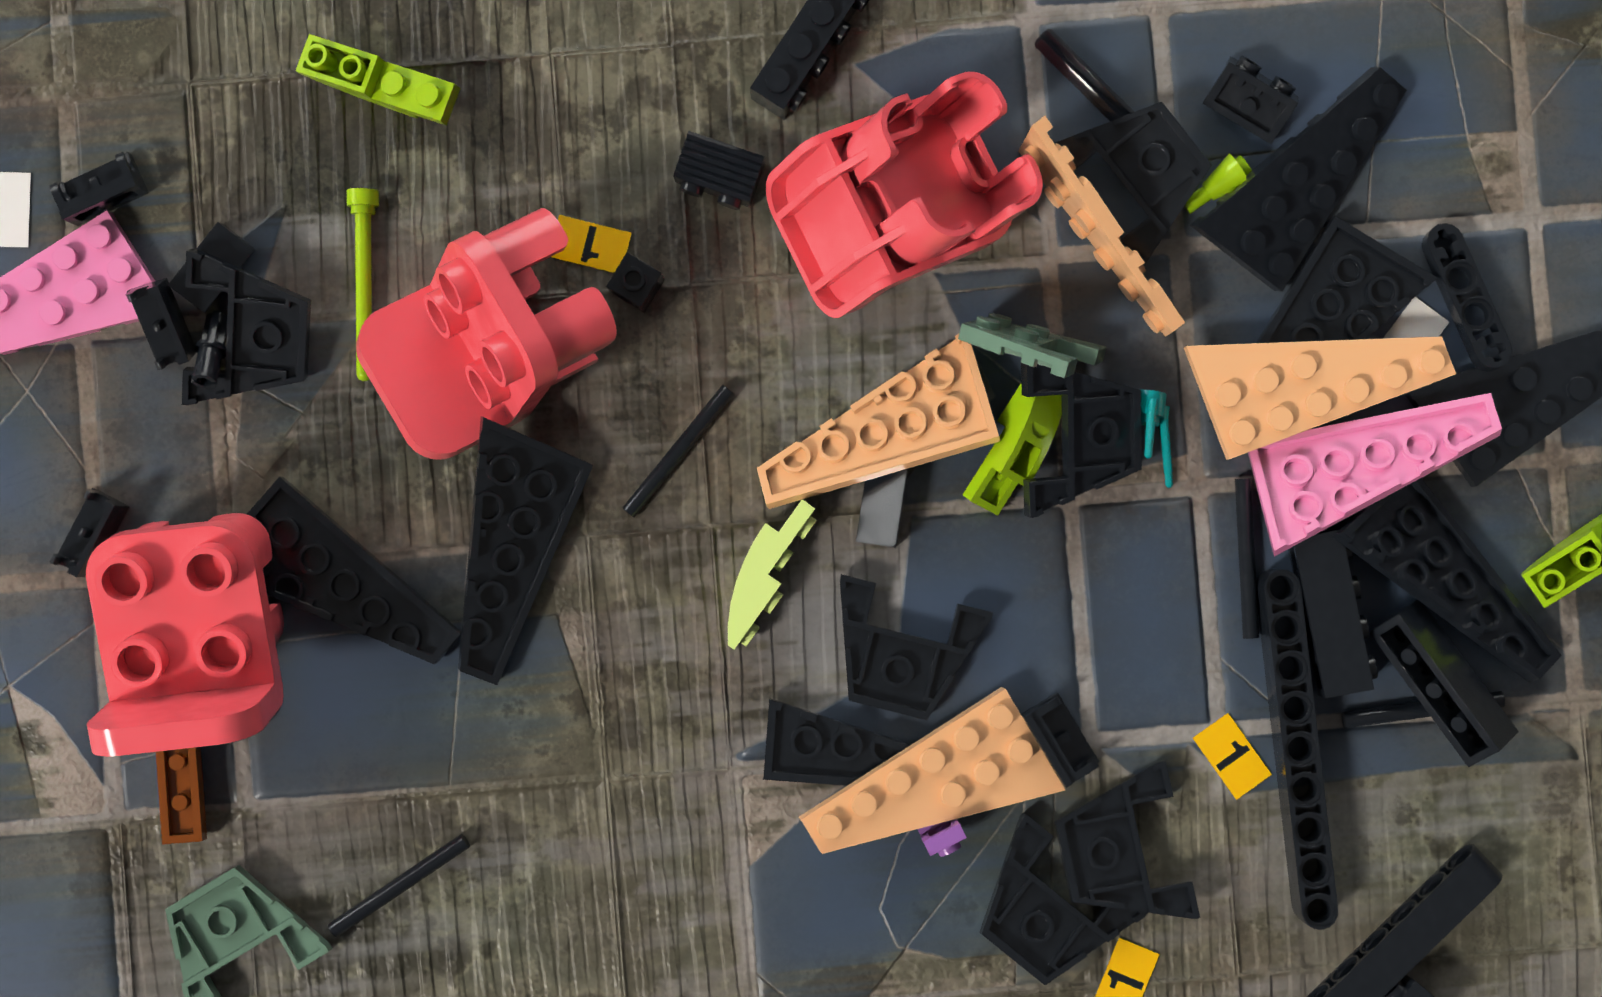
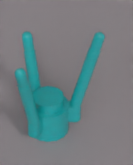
[1141,389,1173,488]

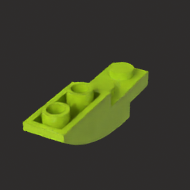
[295,34,461,126]
[963,384,1062,516]
[1521,514,1602,608]

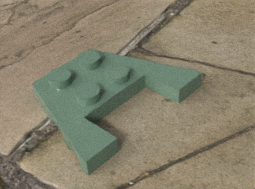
[958,313,1107,378]
[165,865,333,997]

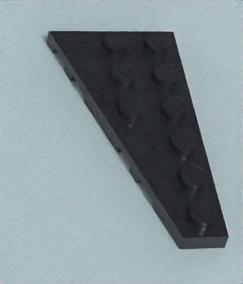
[1208,216,1438,424]

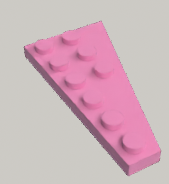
[0,210,155,355]
[1248,393,1502,557]

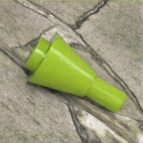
[1184,153,1252,214]

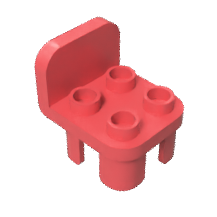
[766,72,1043,318]
[356,208,617,460]
[86,513,284,757]

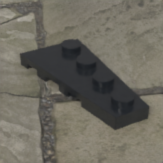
[763,698,911,786]

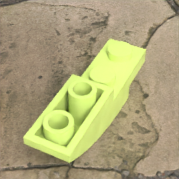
[728,499,817,650]

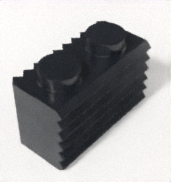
[673,131,765,210]

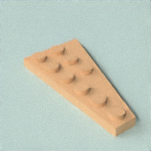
[1019,116,1185,337]
[757,334,1000,509]
[1184,336,1456,460]
[799,687,1065,854]

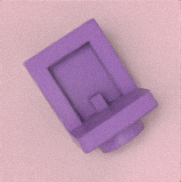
[917,819,967,857]

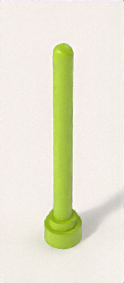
[346,188,379,381]

